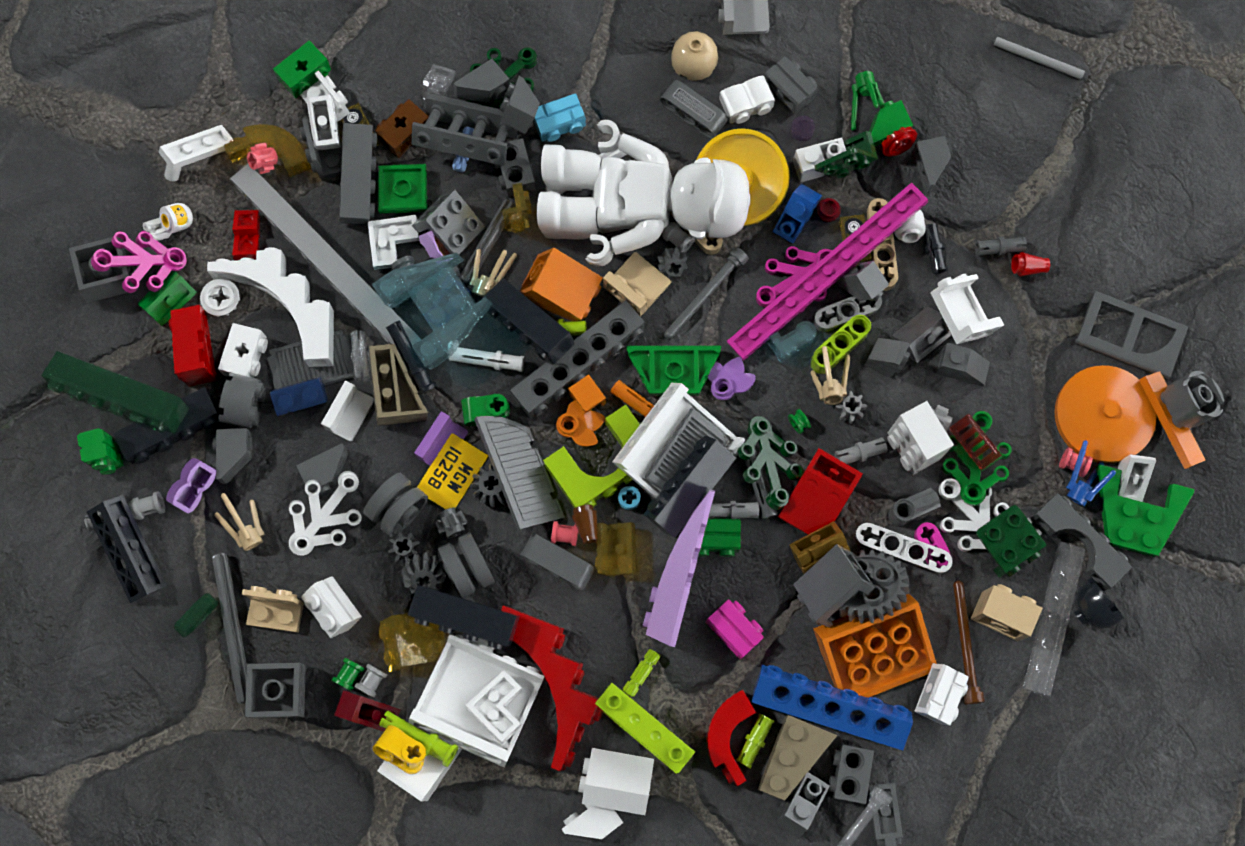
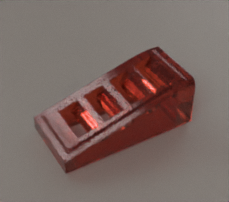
[949,414,1002,471]

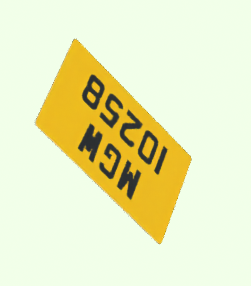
[417,433,488,509]

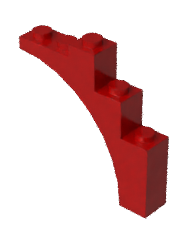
[501,606,603,771]

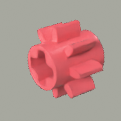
[247,143,278,174]

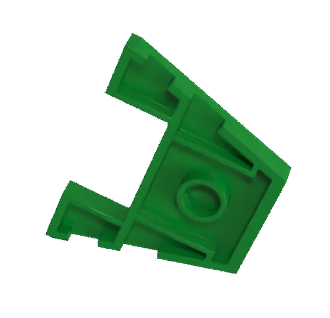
[1096,464,1195,557]

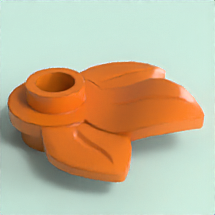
[556,400,605,447]

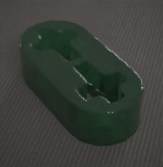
[174,593,218,638]

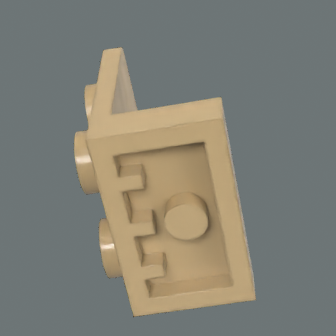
[603,252,671,317]
[242,586,304,633]

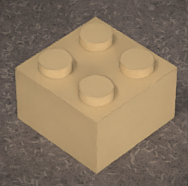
[971,584,1043,641]

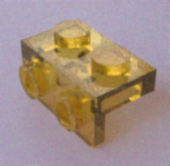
[502,183,532,233]
[595,522,636,577]

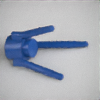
[1066,440,1116,506]

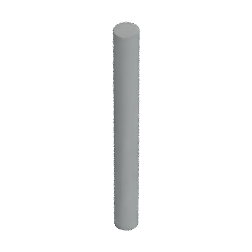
[993,37,1085,80]

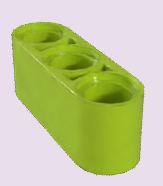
[810,315,871,374]

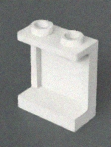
[930,274,1004,344]

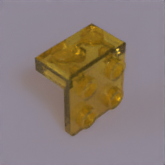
[379,613,445,672]

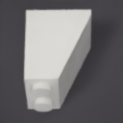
[377,741,462,801]

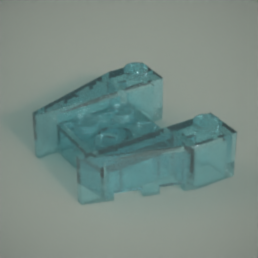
[372,252,492,370]

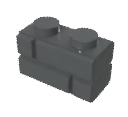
[764,56,818,114]

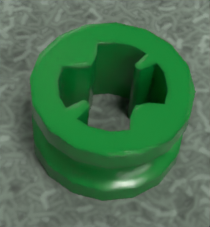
[788,409,811,434]

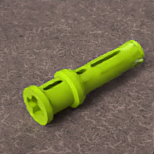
[380,711,458,767]

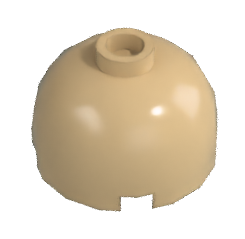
[671,31,718,81]

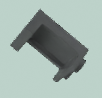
[793,544,875,628]

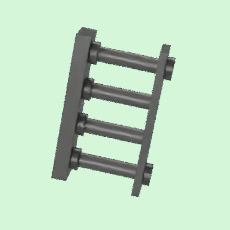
[412,93,519,166]

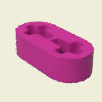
[914,522,951,569]

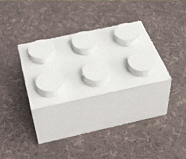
[887,401,954,475]

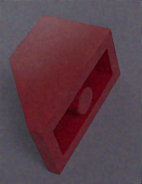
[334,690,401,732]

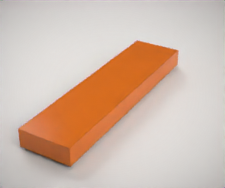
[1139,371,1205,469]

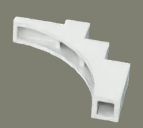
[207,247,334,367]

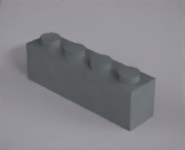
[339,123,377,225]

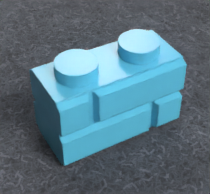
[533,93,586,142]

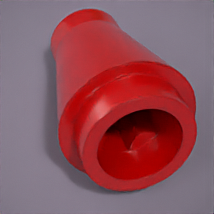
[1011,252,1050,276]

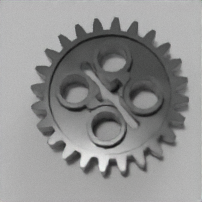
[837,549,910,624]

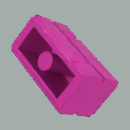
[705,599,764,660]

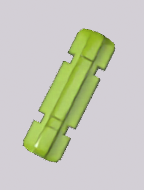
[623,649,660,697]

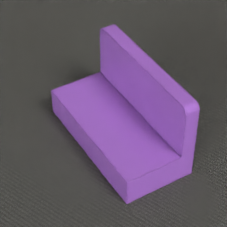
[414,411,468,466]

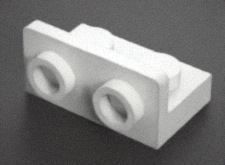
[301,71,350,122]

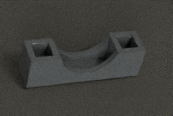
[1031,493,1132,591]

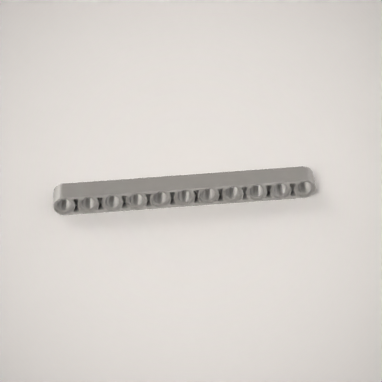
[230,163,424,356]

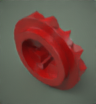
[881,126,917,156]

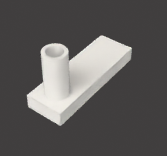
[159,125,235,181]

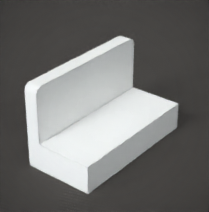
[321,381,374,442]

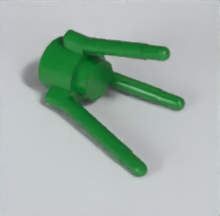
[851,71,884,131]

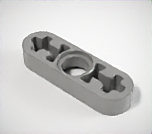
[814,296,882,332]

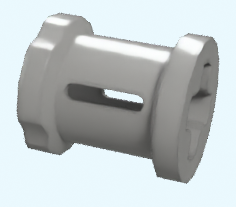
[355,664,387,697]

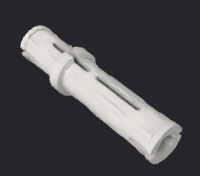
[449,346,524,372]

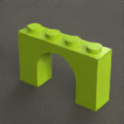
[543,405,640,508]

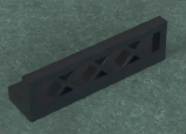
[86,495,167,603]

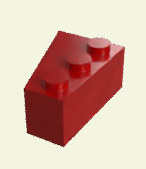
[169,305,218,387]

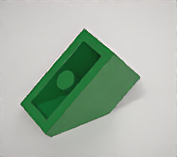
[869,100,913,146]

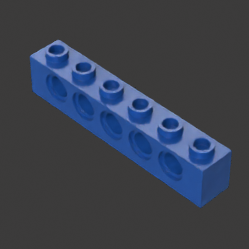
[751,665,913,751]

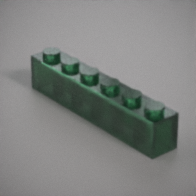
[41,351,189,434]

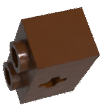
[375,99,429,159]

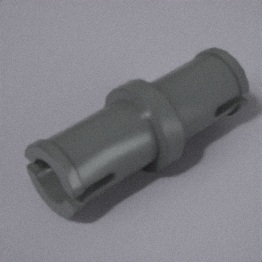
[975,237,1027,256]

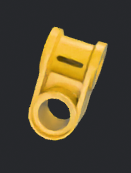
[373,725,426,774]

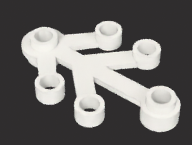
[289,471,361,555]
[939,479,1010,552]

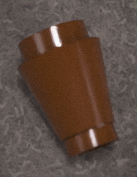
[572,504,599,544]

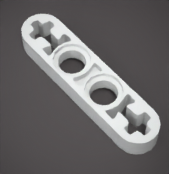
[856,523,952,573]

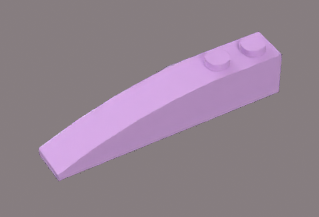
[643,489,715,647]

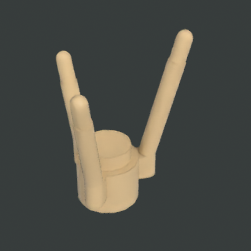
[469,249,517,297]
[810,346,850,405]
[214,493,265,551]

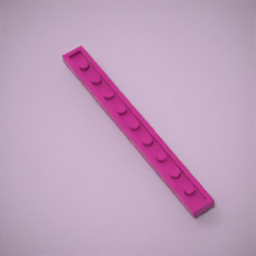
[727,183,928,361]

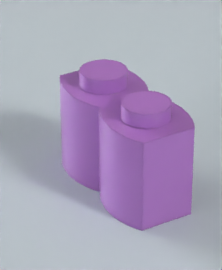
[166,458,216,513]

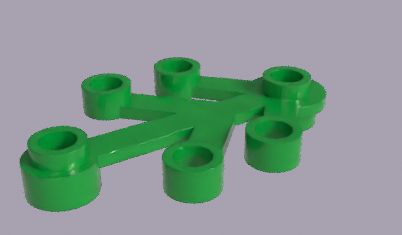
[942,411,1012,506]

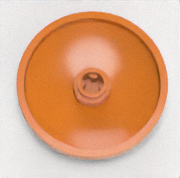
[1055,365,1157,464]

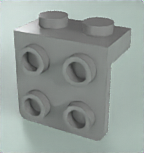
[717,0,769,35]

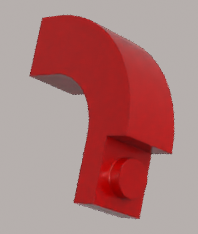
[706,690,756,786]

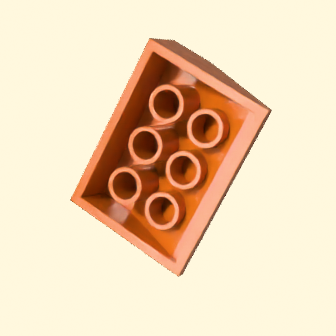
[813,594,937,698]

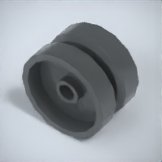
[363,472,428,538]
[438,532,495,598]

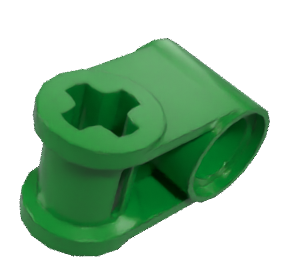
[461,394,511,426]

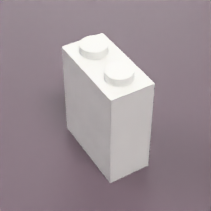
[578,748,654,815]

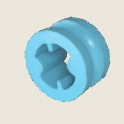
[618,486,641,510]

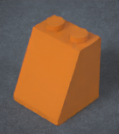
[519,248,603,321]

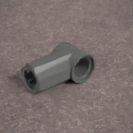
[888,488,941,526]

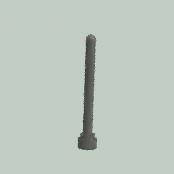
[664,246,749,340]

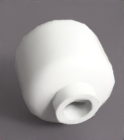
[894,210,926,243]

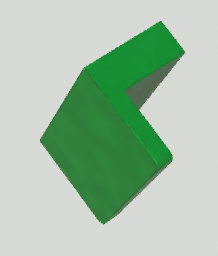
[138,271,197,326]

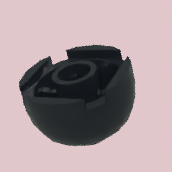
[1074,577,1125,629]

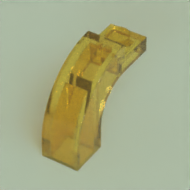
[224,124,312,177]

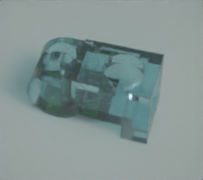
[767,321,816,363]

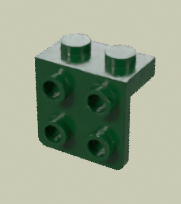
[814,131,878,178]
[976,505,1047,578]

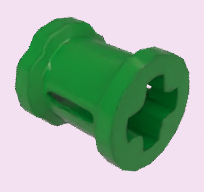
[332,657,365,691]

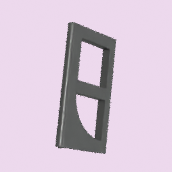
[1075,291,1188,380]

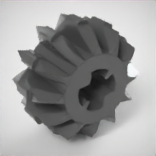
[470,464,505,507]
[402,552,446,594]

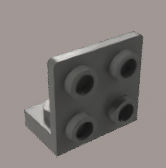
[300,117,342,180]
[412,190,485,257]

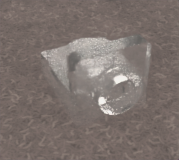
[423,64,456,100]

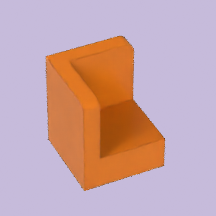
[568,375,606,412]

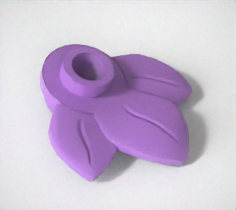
[708,357,756,400]

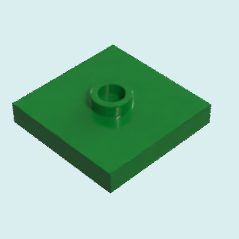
[378,164,427,214]

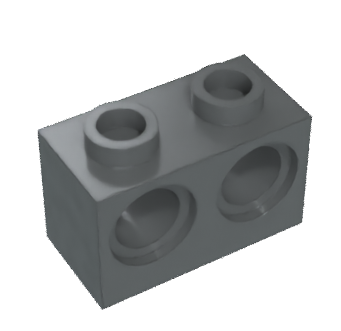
[495,138,536,198]
[828,745,874,804]

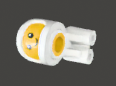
[143,203,193,241]

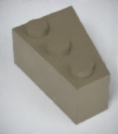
[369,344,428,426]
[757,715,837,801]

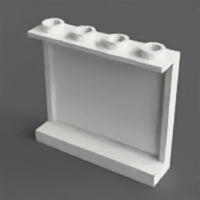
[612,383,745,498]
[409,634,545,768]

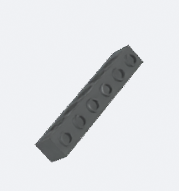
[510,300,645,418]

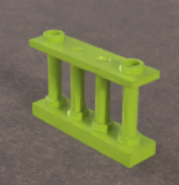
[595,683,695,774]

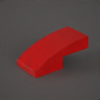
[232,210,260,261]

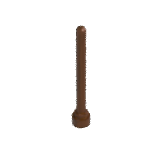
[953,580,985,705]

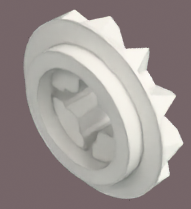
[200,279,240,317]

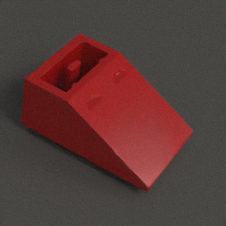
[778,448,863,535]

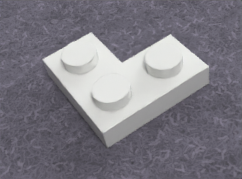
[368,215,420,270]
[465,670,522,745]

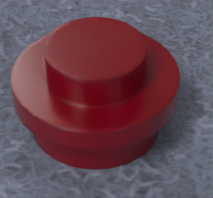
[816,198,841,222]

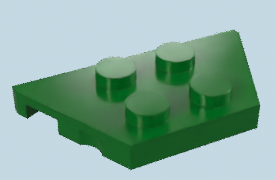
[626,346,721,396]

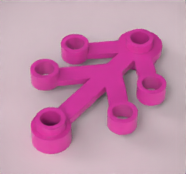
[91,231,187,293]
[756,246,832,314]

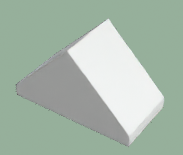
[1117,455,1156,502]

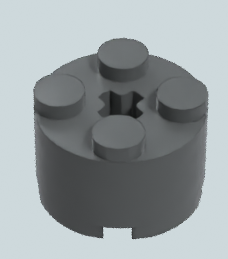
[1161,371,1224,428]
[219,373,267,428]

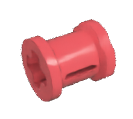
[1059,447,1093,478]
[551,521,578,546]

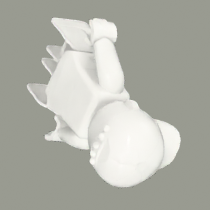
[537,120,750,266]

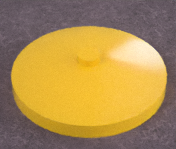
[697,129,789,226]

